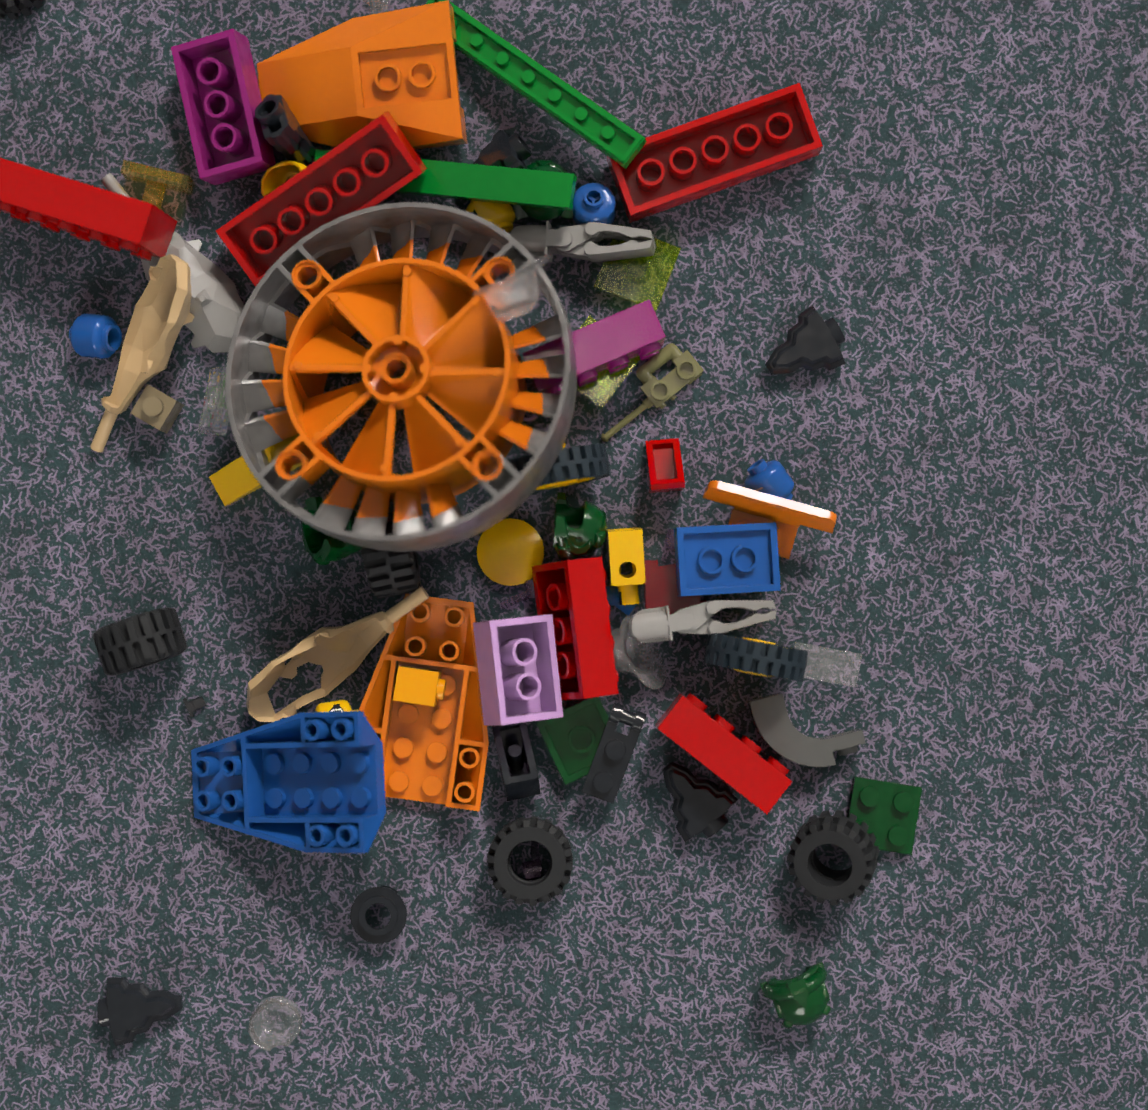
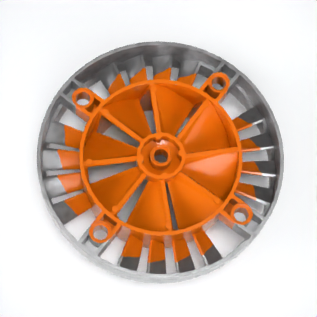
[225,202,577,552]

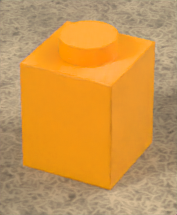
[393,666,446,707]

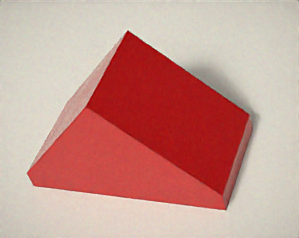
[645,438,685,493]

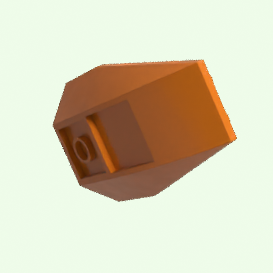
[359,593,489,811]

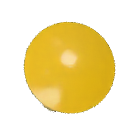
[477,518,544,586]

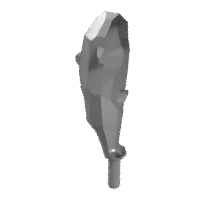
[101,173,245,353]

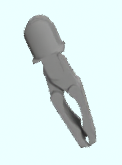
[510,221,656,262]
[628,600,777,643]

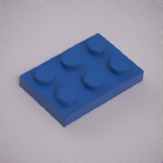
[673,522,781,597]

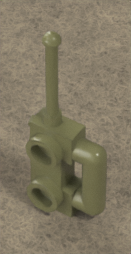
[601,343,704,442]

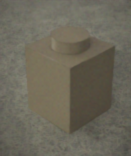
[131,384,184,434]

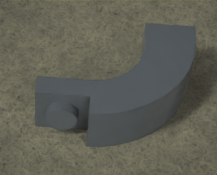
[747,693,866,767]

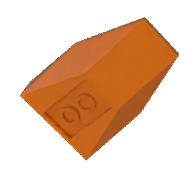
[257,0,467,150]

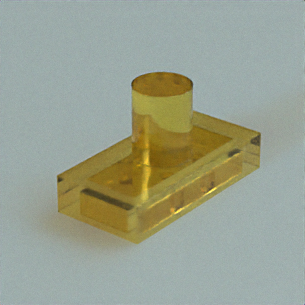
[120,160,195,209]

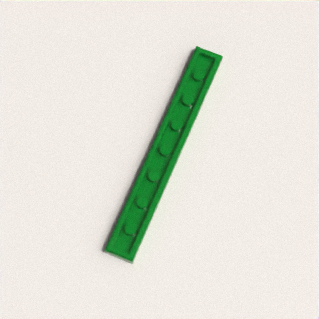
[425,0,647,169]
[314,149,577,210]

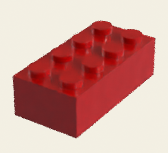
[532,557,619,700]
[655,693,792,814]

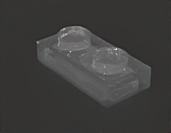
[793,642,862,687]

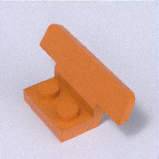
[703,480,837,559]

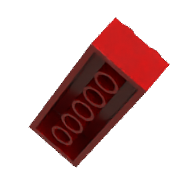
[607,82,823,223]
[216,111,427,287]
[0,158,178,261]

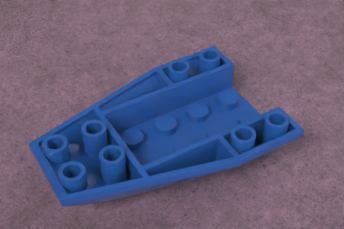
[191,711,386,853]

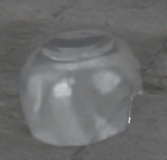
[248,996,303,1051]

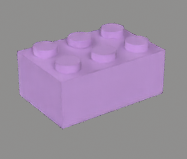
[473,614,564,726]

